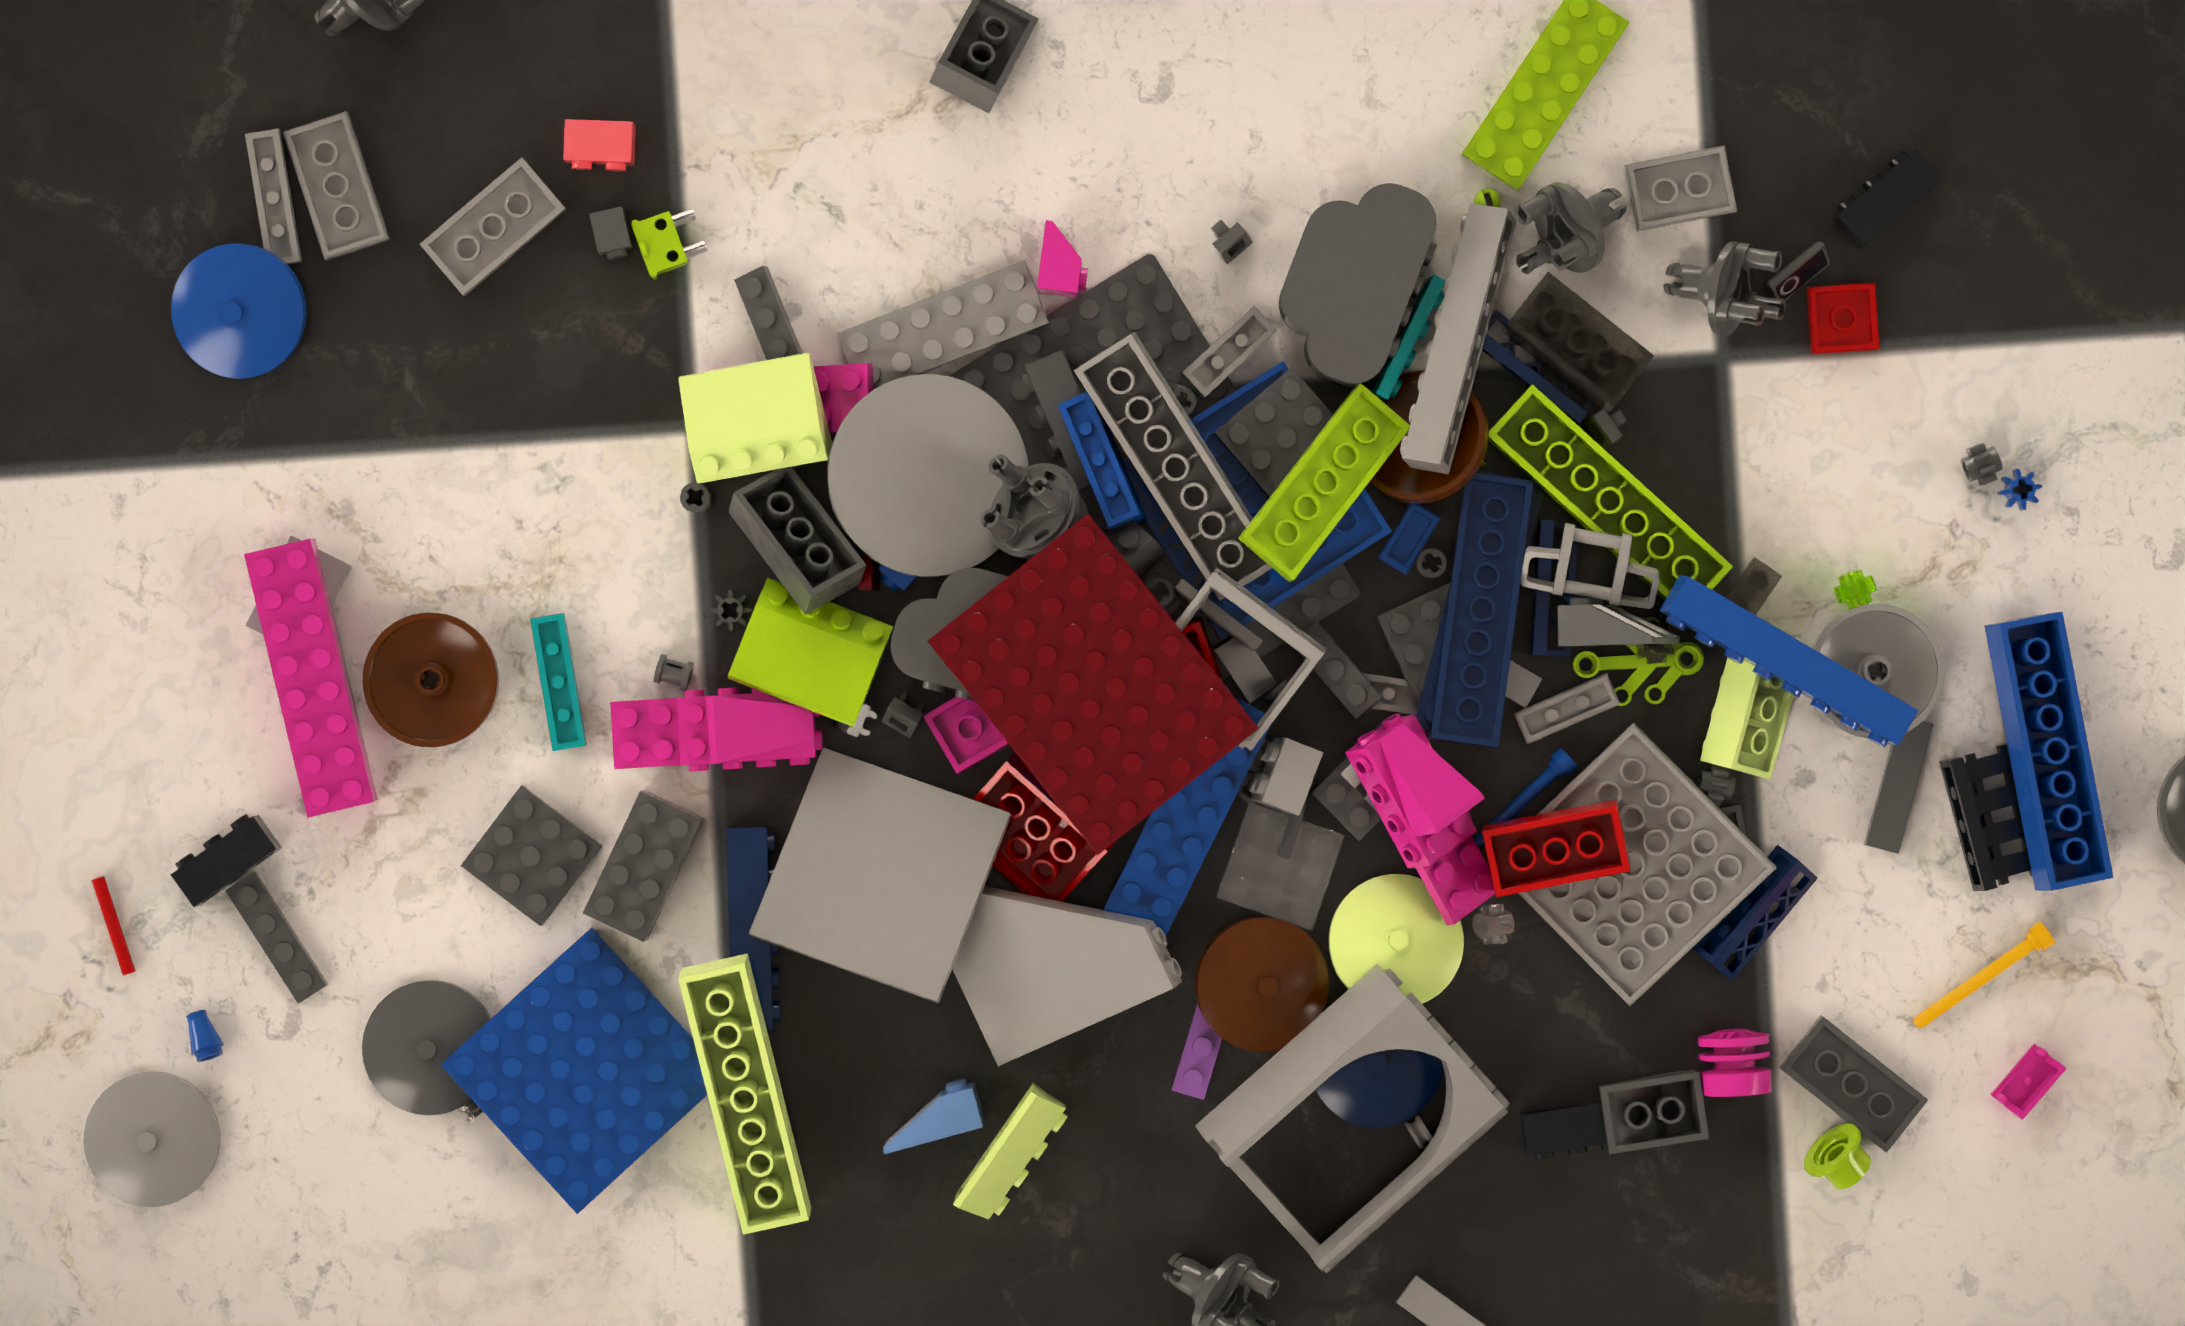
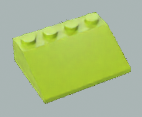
[727,578,893,727]

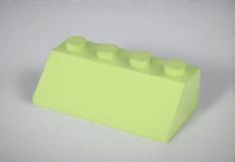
[1700,658,1793,780]

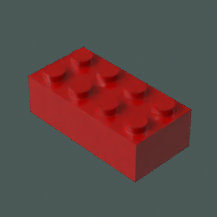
[1482,799,1631,897]

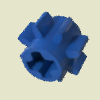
[1997,469,2042,511]

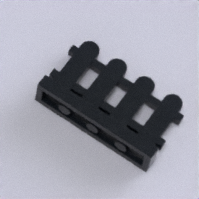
[1939,744,2032,891]

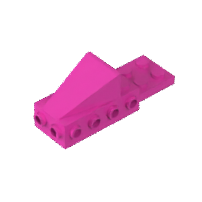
[610,687,823,771]
[1345,713,1495,925]

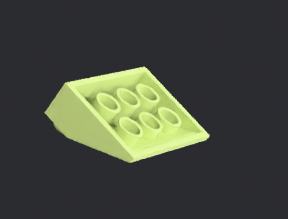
[678,352,832,484]
[953,1083,1068,1219]

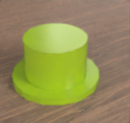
[1804,1123,1871,1190]

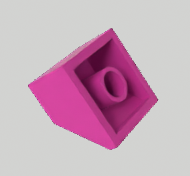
[1037,220,1088,298]

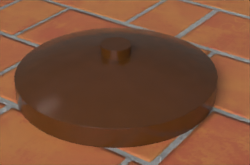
[1370,371,1489,504]
[362,612,499,747]
[1195,916,1329,1052]

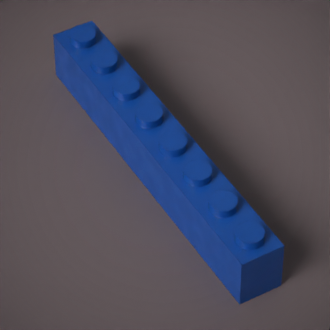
[1659,575,1918,748]

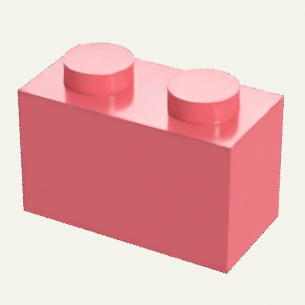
[563,119,636,171]

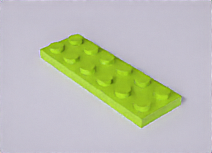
[1461,0,1630,192]
[1238,383,1410,582]

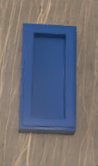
[1377,503,1441,575]

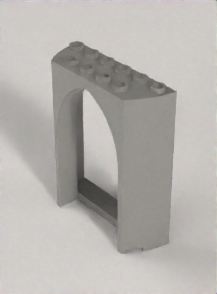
[1195,964,1510,1274]

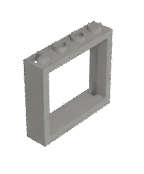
[1175,567,1326,750]

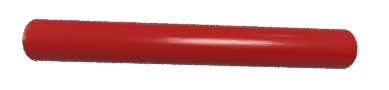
[91,876,136,976]

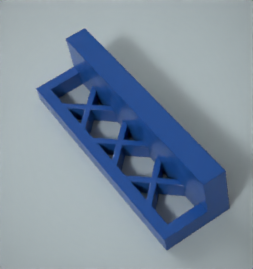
[1058,392,1147,530]

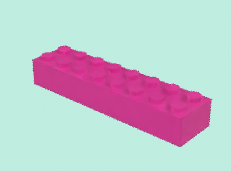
[244,539,378,818]

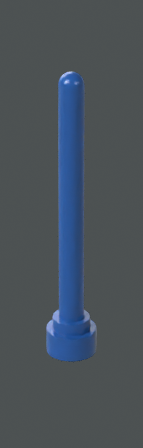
[1473,747,1579,850]

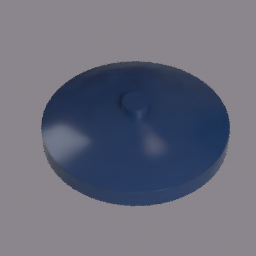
[1316,1018,1443,1128]

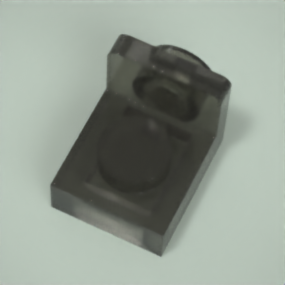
[1636,615,1675,664]

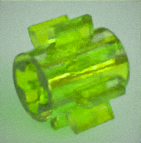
[1833,569,1877,609]

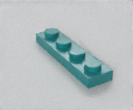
[1371,275,1445,402]
[530,613,587,751]

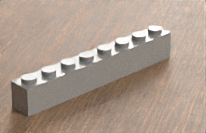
[1400,203,1516,474]

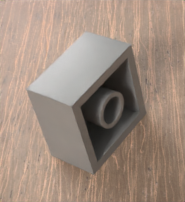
[1248,737,1323,816]

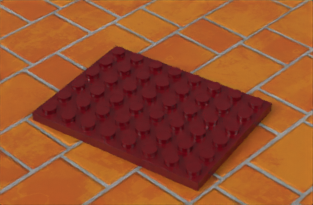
[927,513,1259,855]

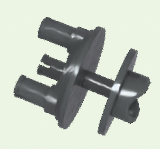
[980,454,1090,560]

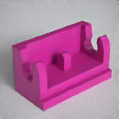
[1990,1044,2067,1120]

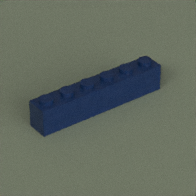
[726,826,781,1030]

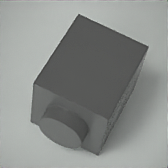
[589,206,634,260]

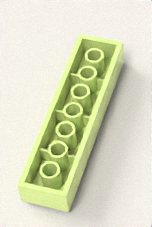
[678,953,812,1235]

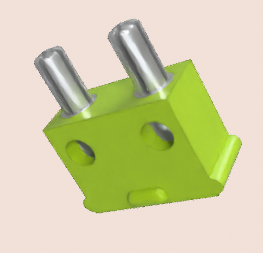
[631,209,708,280]

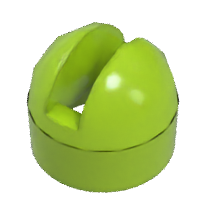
[1474,188,1501,208]

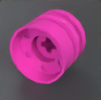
[1697,1029,1772,1097]

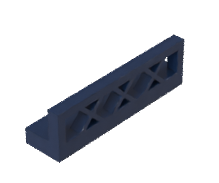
[1482,310,1601,424]
[1530,520,1579,657]
[1692,845,1817,981]

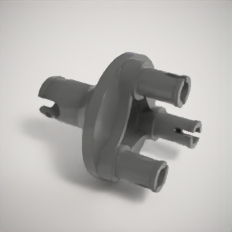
[314,0,425,37]
[1515,182,1627,274]
[1663,241,1786,336]
[1163,1253,1280,1326]

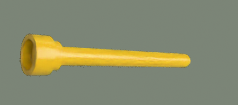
[1913,921,2056,1028]

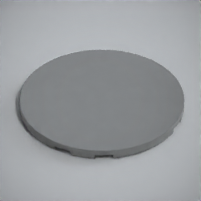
[827,374,1029,577]

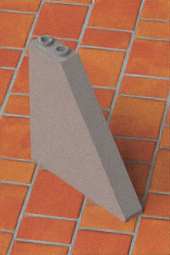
[952,886,1182,1066]

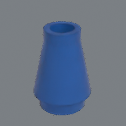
[186,1010,224,1062]

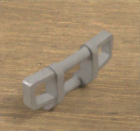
[1520,523,1660,609]

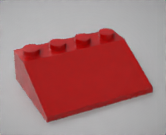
[972,752,1117,902]

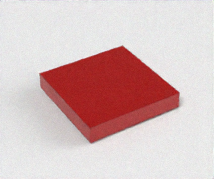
[1806,282,1880,355]

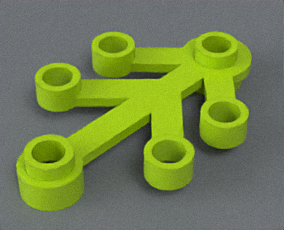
[1572,617,1704,706]

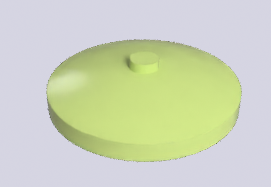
[1328,874,1464,1004]

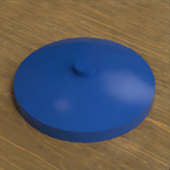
[171,243,307,379]

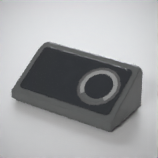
[1764,241,1830,301]

